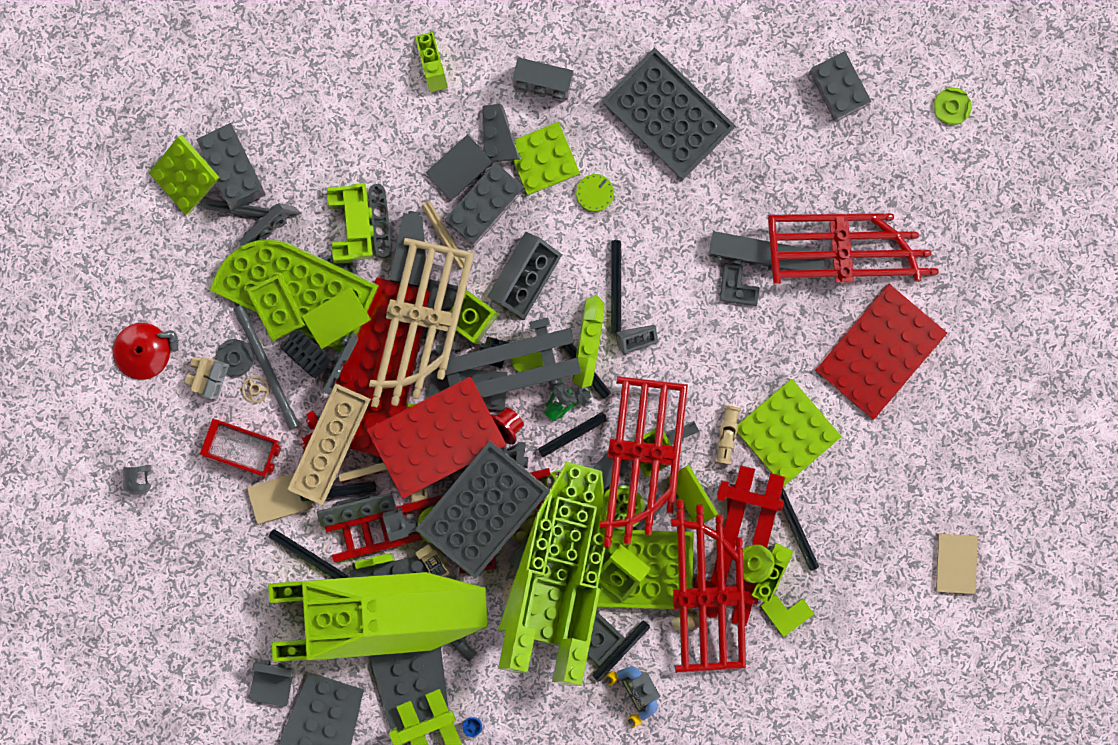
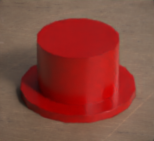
[491,407,524,445]

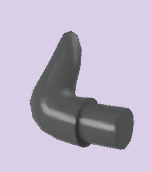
[157,330,179,351]

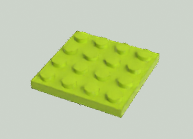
[737,379,842,487]

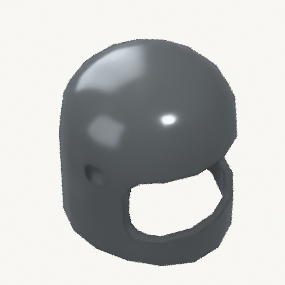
[123,465,151,495]

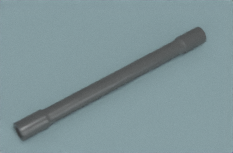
[233,305,300,430]

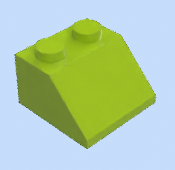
[599,544,651,602]

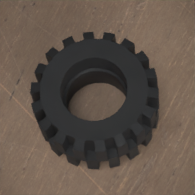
[280,329,331,378]

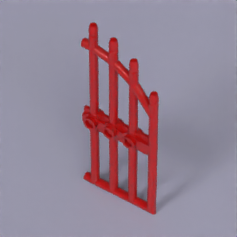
[767,213,939,285]
[599,376,688,548]
[670,499,746,673]

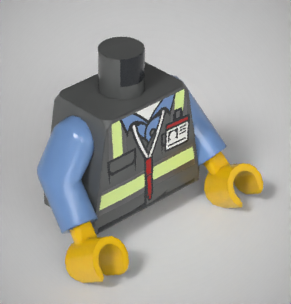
[604,666,660,728]

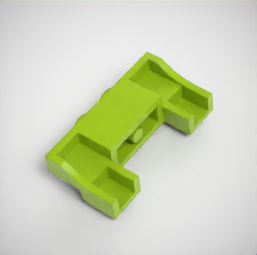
[327,183,374,264]

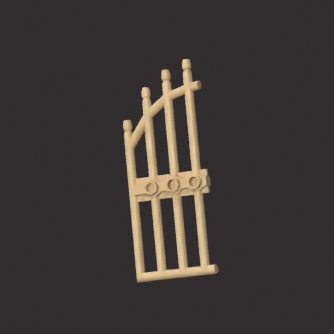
[369,238,474,408]

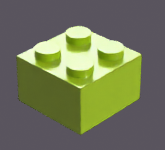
[449,290,499,344]

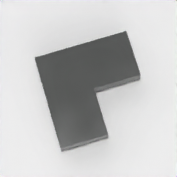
[719,263,760,306]

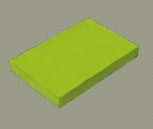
[246,273,306,341]
[302,287,371,349]

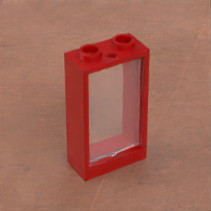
[200,418,282,478]

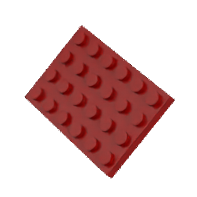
[815,284,947,420]
[367,377,506,499]

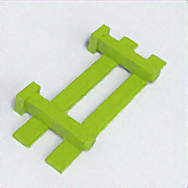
[389,689,462,745]

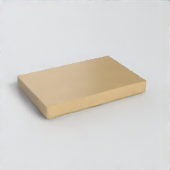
[247,473,314,524]
[936,534,978,594]

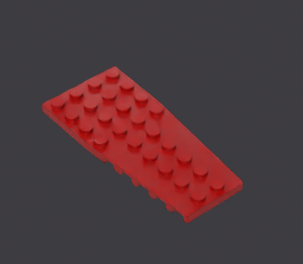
[335,277,431,457]

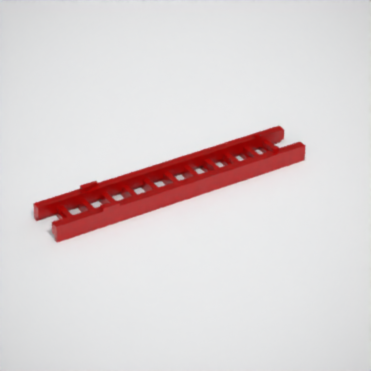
[325,468,551,563]

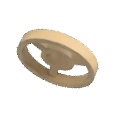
[242,376,269,403]

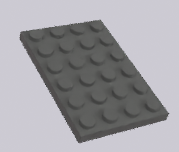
[601,47,736,181]
[415,440,550,579]

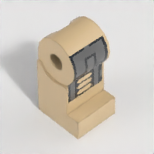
[415,543,451,577]

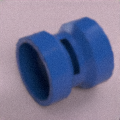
[463,717,482,737]

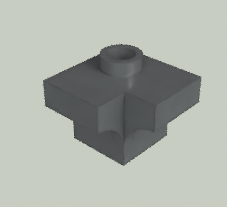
[503,442,528,468]
[383,508,417,541]

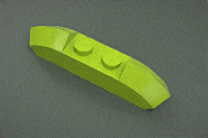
[572,294,604,388]

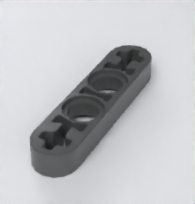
[368,184,392,258]

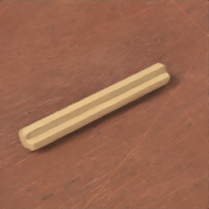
[422,201,465,270]

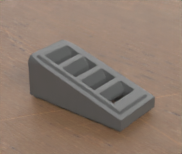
[616,325,658,354]

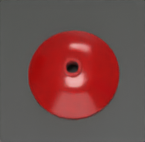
[113,323,170,380]

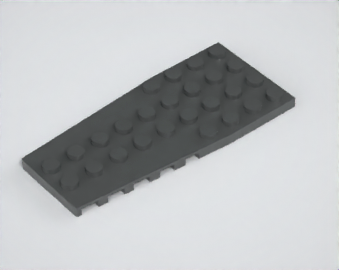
[349,556,449,732]
[279,672,364,745]

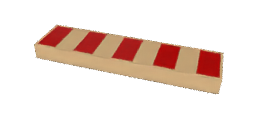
[339,463,388,484]

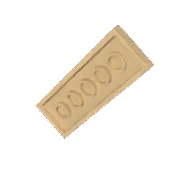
[287,383,371,505]

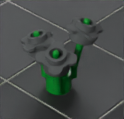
[544,380,592,421]

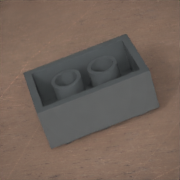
[809,51,871,122]
[512,57,574,102]

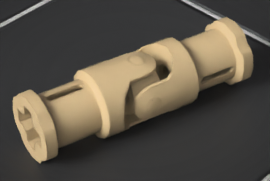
[715,405,741,465]

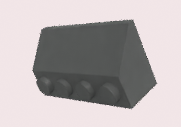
[487,232,563,320]

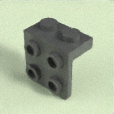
[249,659,295,707]

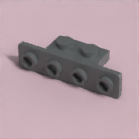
[317,493,396,527]

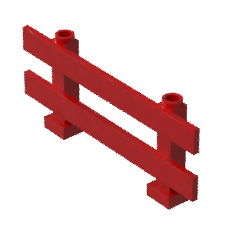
[693,465,785,626]

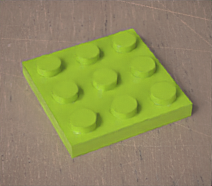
[513,122,580,196]
[149,135,220,215]

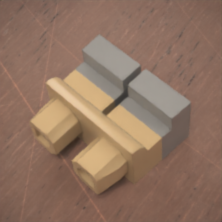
[184,357,229,399]

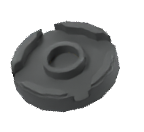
[215,339,254,377]

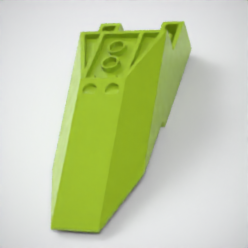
[498,461,607,686]
[268,572,488,662]

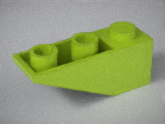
[415,32,448,92]
[752,543,794,604]

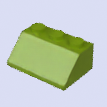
[666,465,718,523]

